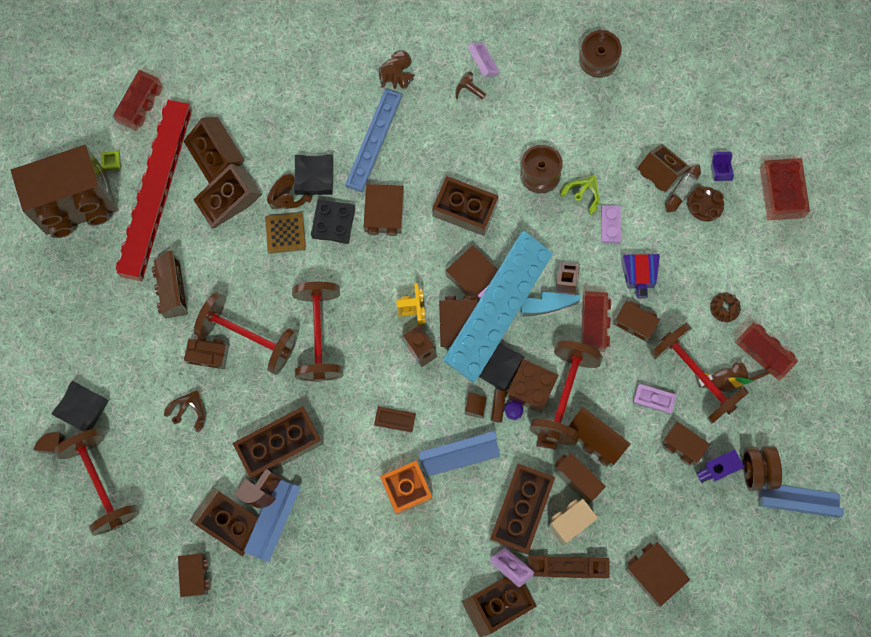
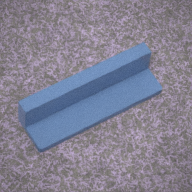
[419,431,500,477]
[244,480,301,562]
[759,485,844,518]

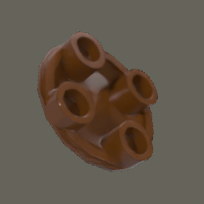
[687,186,724,222]

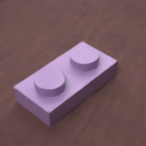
[468,42,500,77]
[601,206,621,244]
[633,384,676,414]
[490,548,534,587]

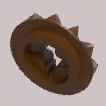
[710,292,741,322]

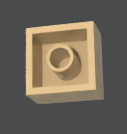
[548,499,598,545]

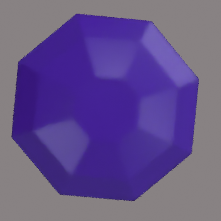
[504,401,524,421]

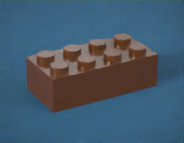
[232,406,323,481]
[489,464,555,555]

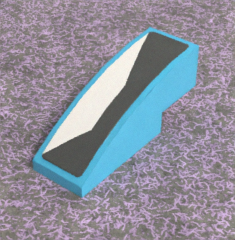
[521,292,581,317]

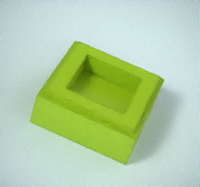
[101,151,121,171]

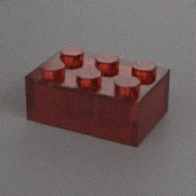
[760,158,810,221]

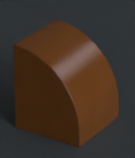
[465,392,487,419]
[33,432,65,454]

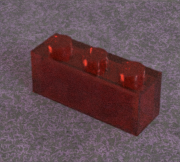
[113,70,162,131]
[581,291,611,352]
[735,322,798,381]

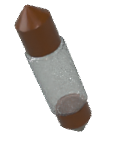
[665,165,701,213]

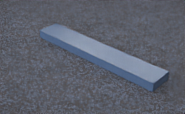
[345,88,402,193]

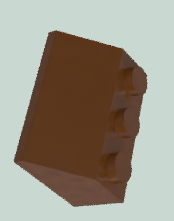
[184,117,245,184]
[152,250,188,319]
[569,407,631,467]

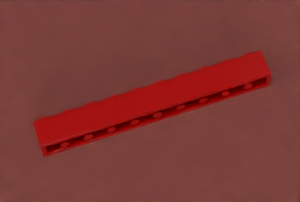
[116,99,192,282]

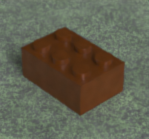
[432,176,499,236]

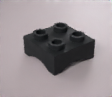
[294,154,333,195]
[311,199,355,244]
[479,342,525,391]
[52,381,109,432]

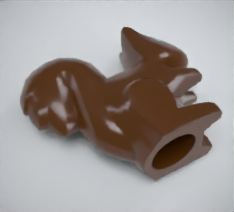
[379,50,415,89]

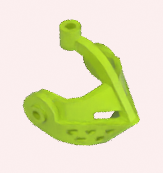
[560,175,600,216]

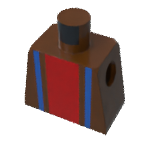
[401,325,437,368]

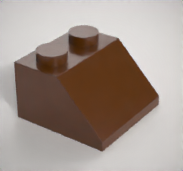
[637,144,690,193]

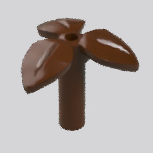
[455,72,486,100]

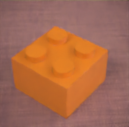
[380,460,433,515]

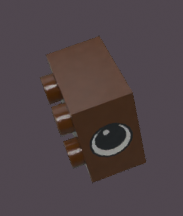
[10,144,118,238]

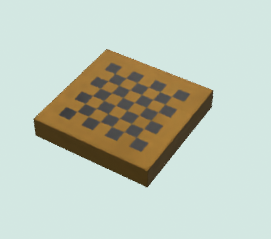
[265,213,306,254]

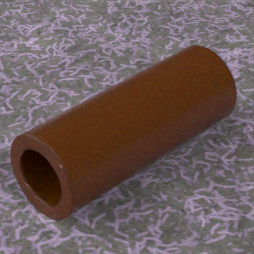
[491,390,506,423]

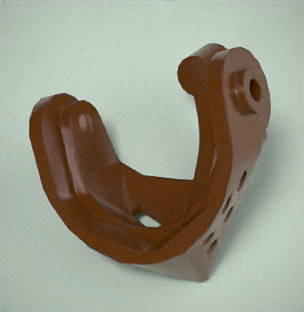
[267,173,312,210]
[164,391,207,433]

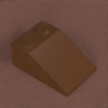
[193,164,262,229]
[190,487,258,557]
[461,577,537,637]

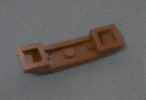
[528,556,610,579]

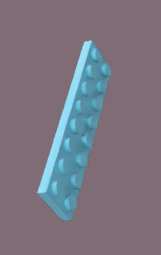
[442,231,553,383]

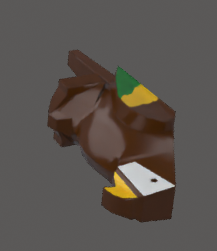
[696,362,770,392]

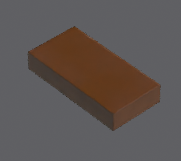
[374,406,416,433]

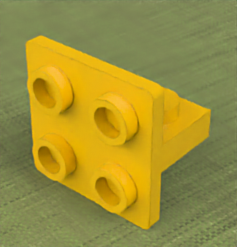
[396,283,426,328]

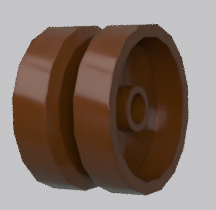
[579,30,622,78]
[520,145,563,194]
[742,445,782,492]

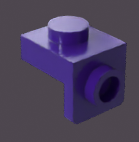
[711,152,734,181]

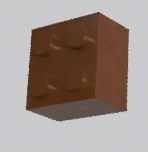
[506,359,559,413]

